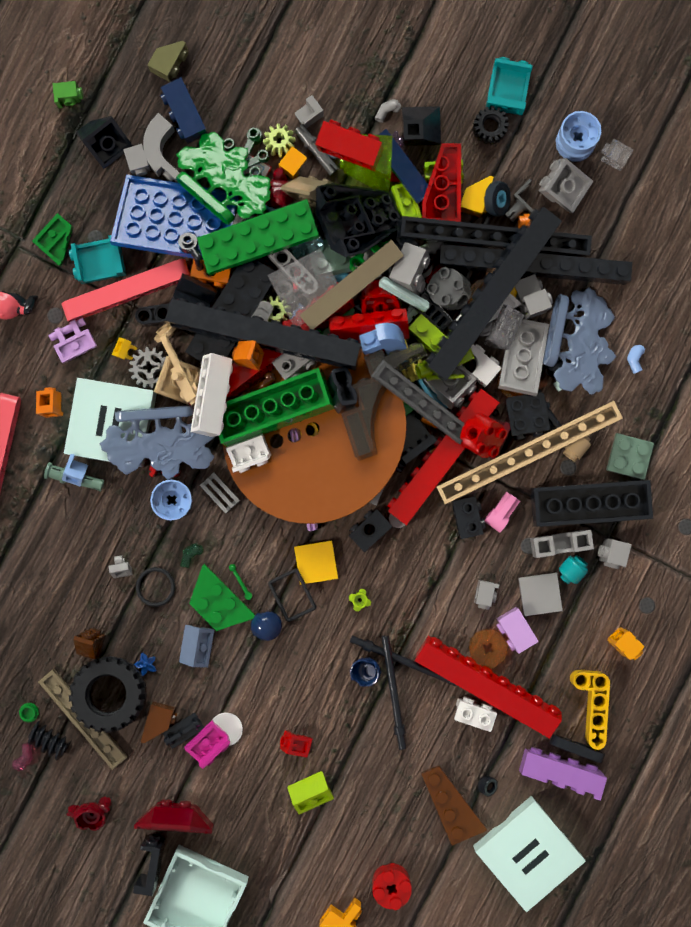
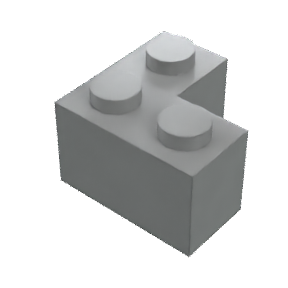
[389,242,430,295]
[515,274,553,320]

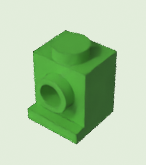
[52,81,84,108]

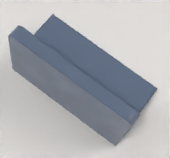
[179,625,214,668]

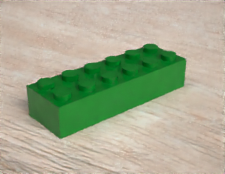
[219,368,334,447]

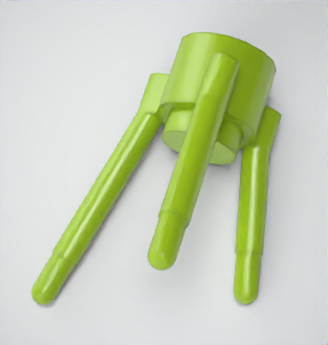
[415,360,465,381]

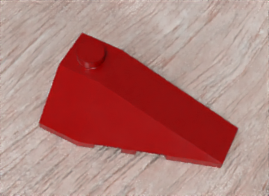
[422,143,461,222]

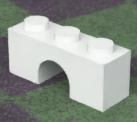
[471,344,501,387]

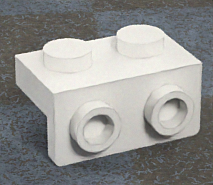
[226,434,271,473]
[454,696,497,732]

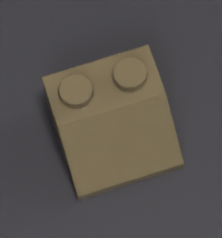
[280,176,333,208]

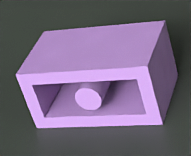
[496,607,539,654]

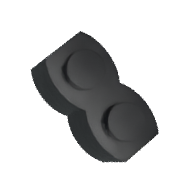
[328,367,357,414]

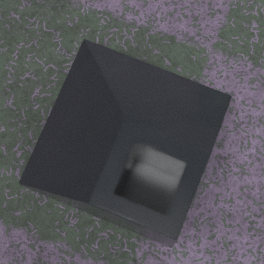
[402,106,441,146]

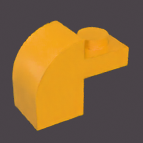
[319,898,362,927]

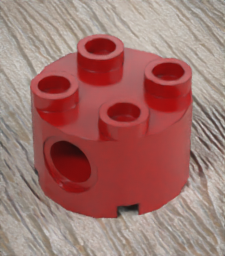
[360,280,400,314]
[460,414,507,458]

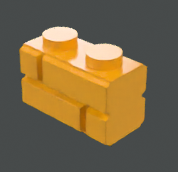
[607,627,644,660]

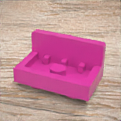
[185,720,230,769]

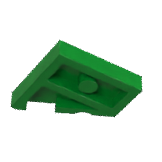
[32,213,73,267]

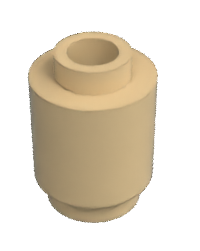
[563,436,591,462]

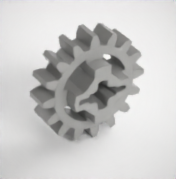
[129,347,166,389]

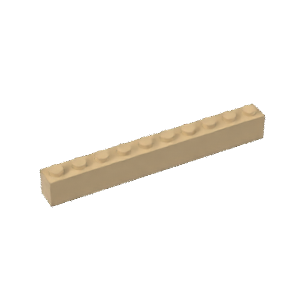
[437,401,623,504]

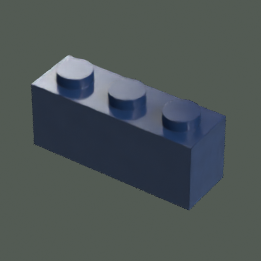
[160,78,208,144]

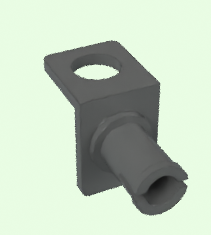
[505,179,533,222]

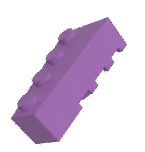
[519,747,607,801]

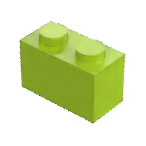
[409,314,446,352]

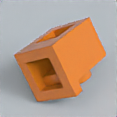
[36,387,63,418]

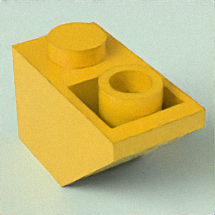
[461,176,494,218]

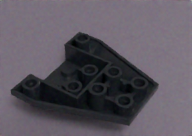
[316,183,401,258]

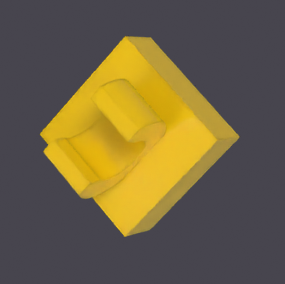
[112,337,137,360]

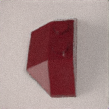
[134,799,214,834]

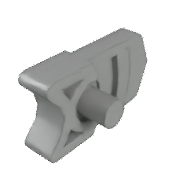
[251,301,273,321]

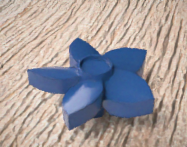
[134,652,157,675]

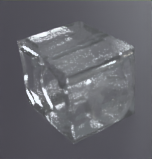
[601,138,634,171]

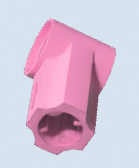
[484,492,520,533]

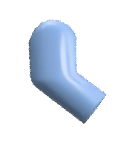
[627,345,645,374]

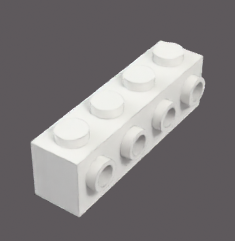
[190,353,233,437]

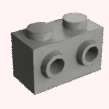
[272,354,318,380]
[598,538,632,569]

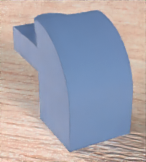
[359,323,407,356]

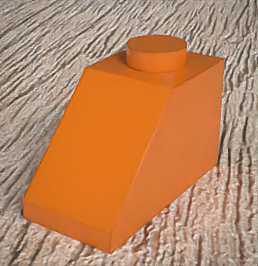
[232,340,265,371]

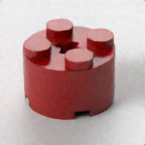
[372,863,412,910]

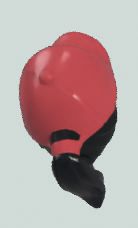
[0,291,38,320]

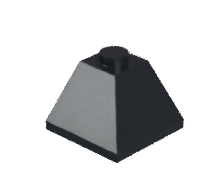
[75,116,133,169]

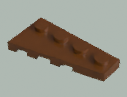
[421,765,487,846]

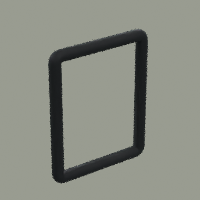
[268,569,316,622]

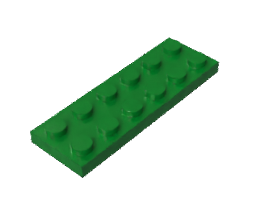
[197,199,320,276]

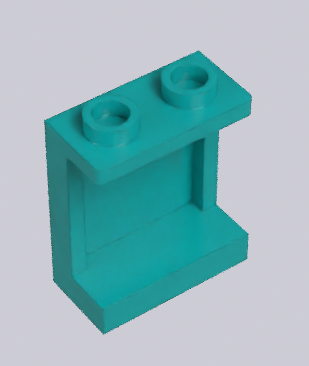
[485,57,533,116]
[69,235,126,284]

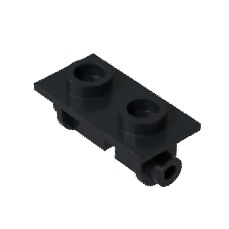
[163,712,204,749]

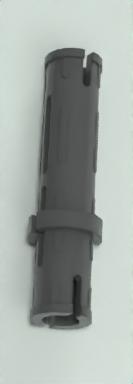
[294,124,339,176]

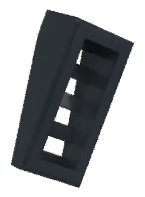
[411,292,453,332]

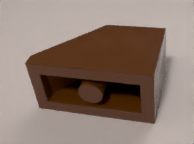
[141,702,177,743]

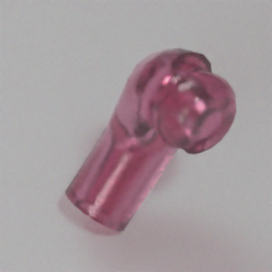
[12,743,32,771]

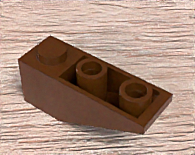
[73,628,105,659]

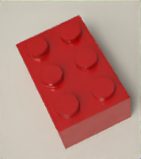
[315,120,384,172]

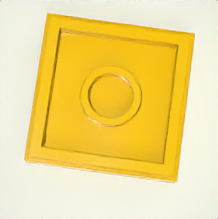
[294,540,338,585]

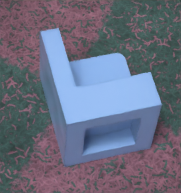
[62,454,88,487]

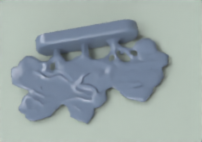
[543,287,616,395]
[99,405,215,480]

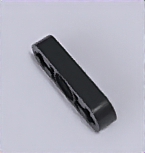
[549,734,605,763]

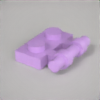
[49,318,98,364]

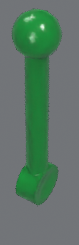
[229,564,252,600]

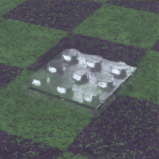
[268,249,338,326]

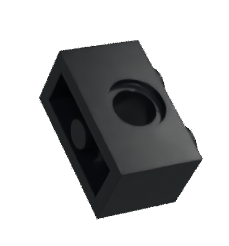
[349,509,392,553]

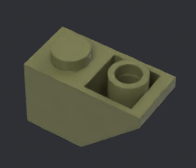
[148,41,189,82]

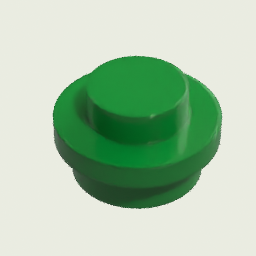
[19,703,39,722]

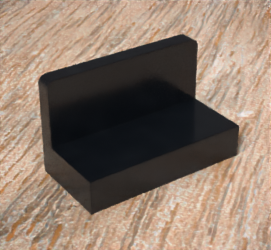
[172,273,218,308]

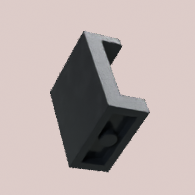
[133,834,166,896]

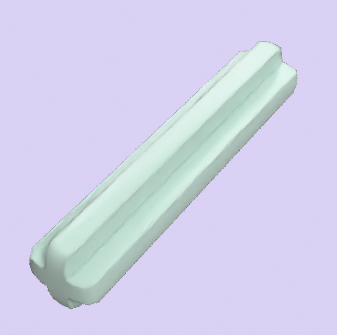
[379,277,429,312]

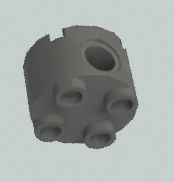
[426,267,472,310]

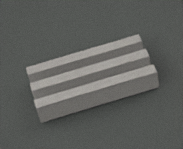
[200,472,240,513]

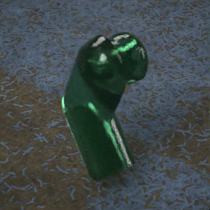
[180,543,204,568]

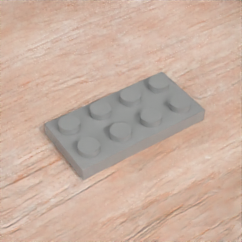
[498,317,549,396]

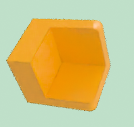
[278,146,307,180]

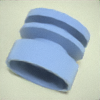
[555,111,601,162]
[150,480,192,521]

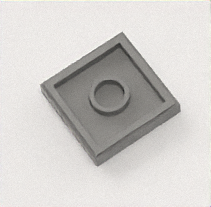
[518,572,563,616]

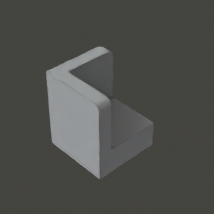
[295,95,324,129]

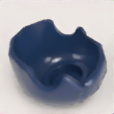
[251,611,282,641]
[350,658,381,687]

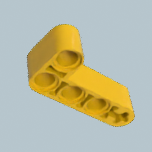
[570,670,610,750]

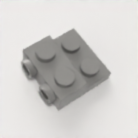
[539,158,593,213]
[423,365,478,409]

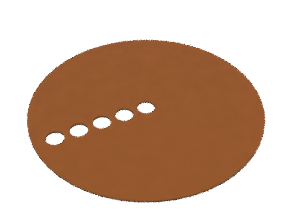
[223,350,406,524]

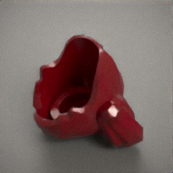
[265,167,294,209]
[66,797,112,831]

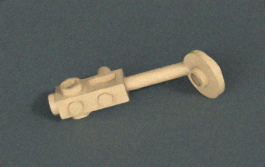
[154,323,198,406]

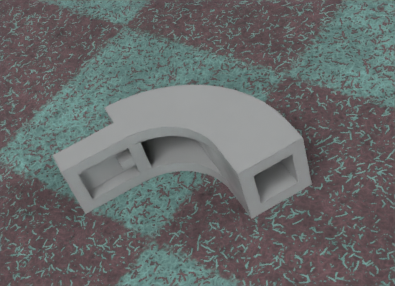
[143,113,179,183]

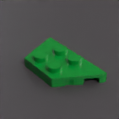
[189,564,255,631]

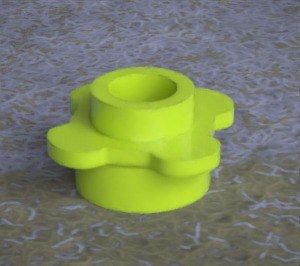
[349,589,371,611]

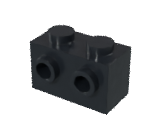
[451,497,486,539]

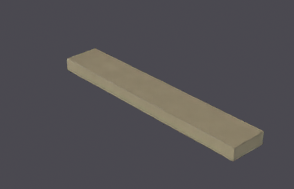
[300,240,404,329]
[38,669,128,770]

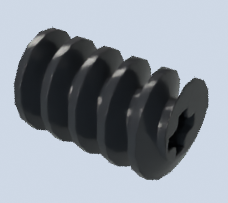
[28,721,72,761]

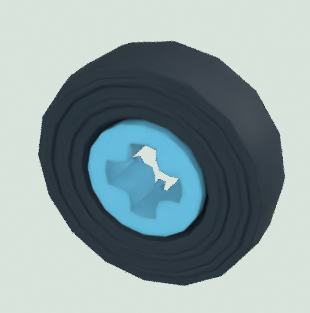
[484,181,511,216]

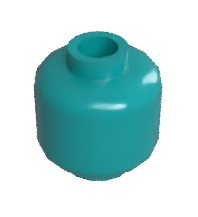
[559,555,588,584]

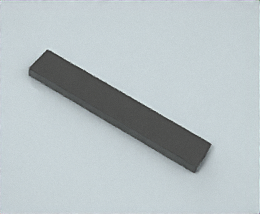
[371,360,465,444]

